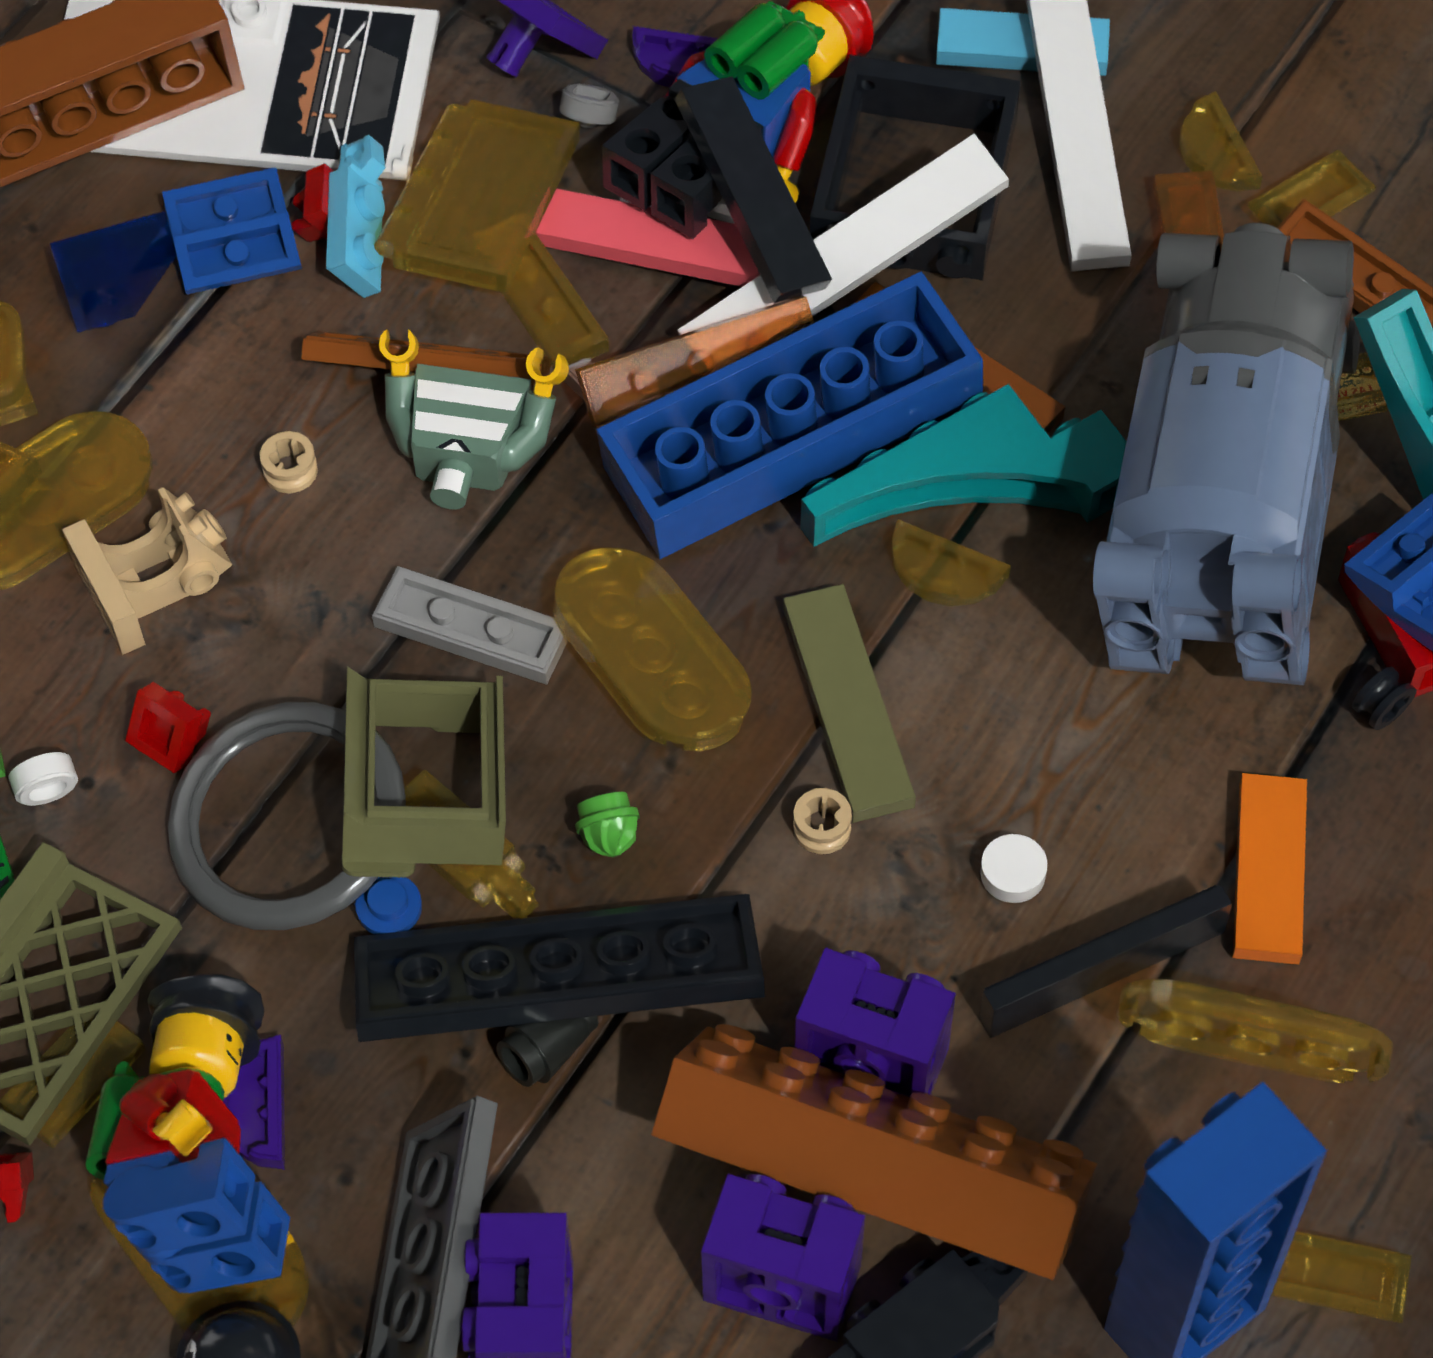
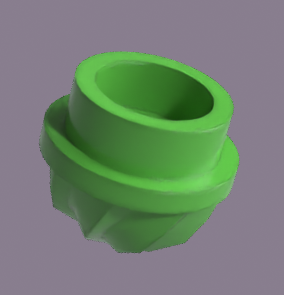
[575,792,640,857]

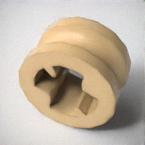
[259,431,318,494]
[793,788,852,854]

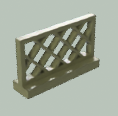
[0,842,182,1146]

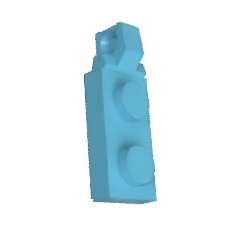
[326,135,386,298]

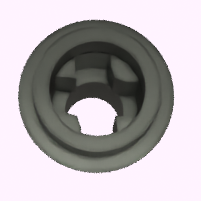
[497,1016,599,1087]

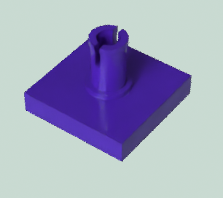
[486,0,609,77]

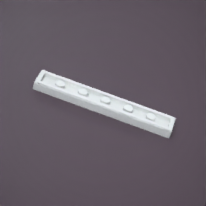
[1026,0,1131,271]
[678,133,1009,375]

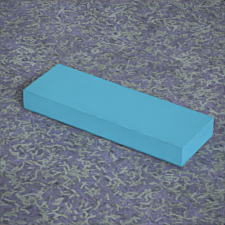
[936,8,1110,76]

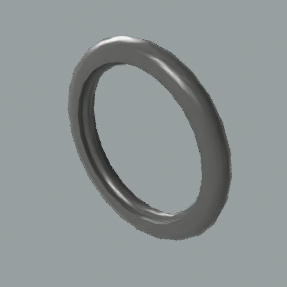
[168,702,406,930]

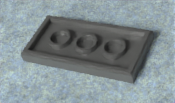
[366,1096,498,1358]

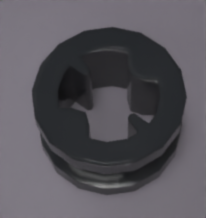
[1352,666,1417,730]

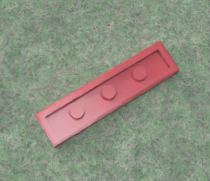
[536,188,760,287]

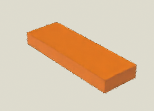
[1232,773,1307,965]

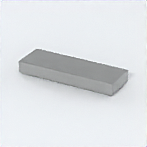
[372,566,571,685]

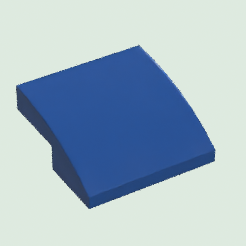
[162,167,302,295]
[1344,493,1433,651]

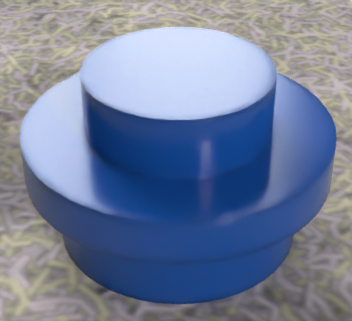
[355,877,422,935]

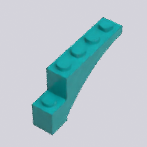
[1353,289,1433,500]
[800,384,1127,547]

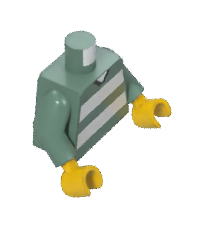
[379,329,569,509]

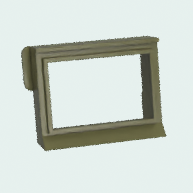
[342,666,506,878]

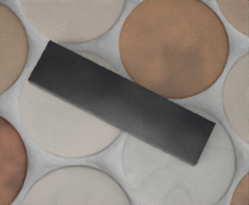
[675,76,832,303]
[979,885,1232,1038]

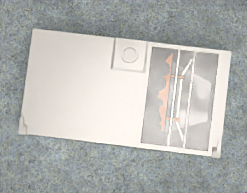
[64,0,440,181]

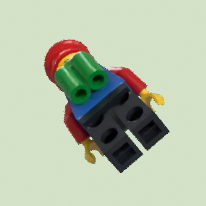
[602,0,874,239]

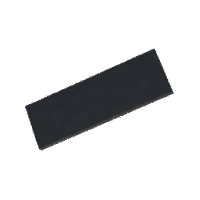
[354,894,765,1042]

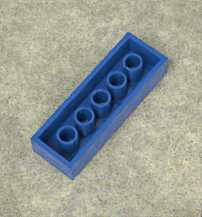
[596,271,983,559]
[1104,1082,1327,1358]

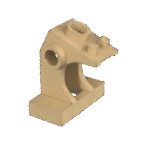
[62,487,232,655]

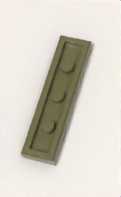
[783,584,916,823]

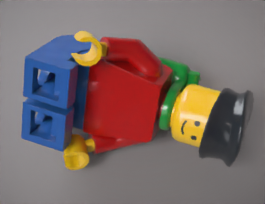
[85,974,294,1293]

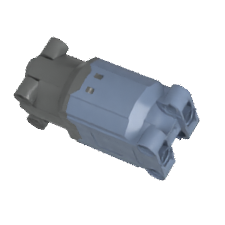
[1093,223,1360,685]

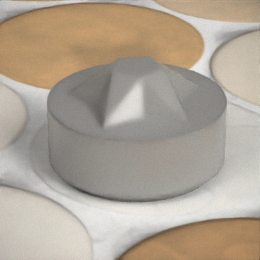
[559,84,619,128]

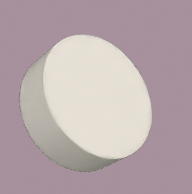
[8,752,78,806]
[980,834,1047,903]

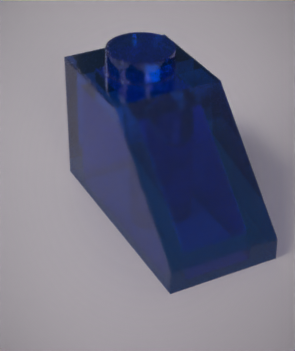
[50,211,177,333]

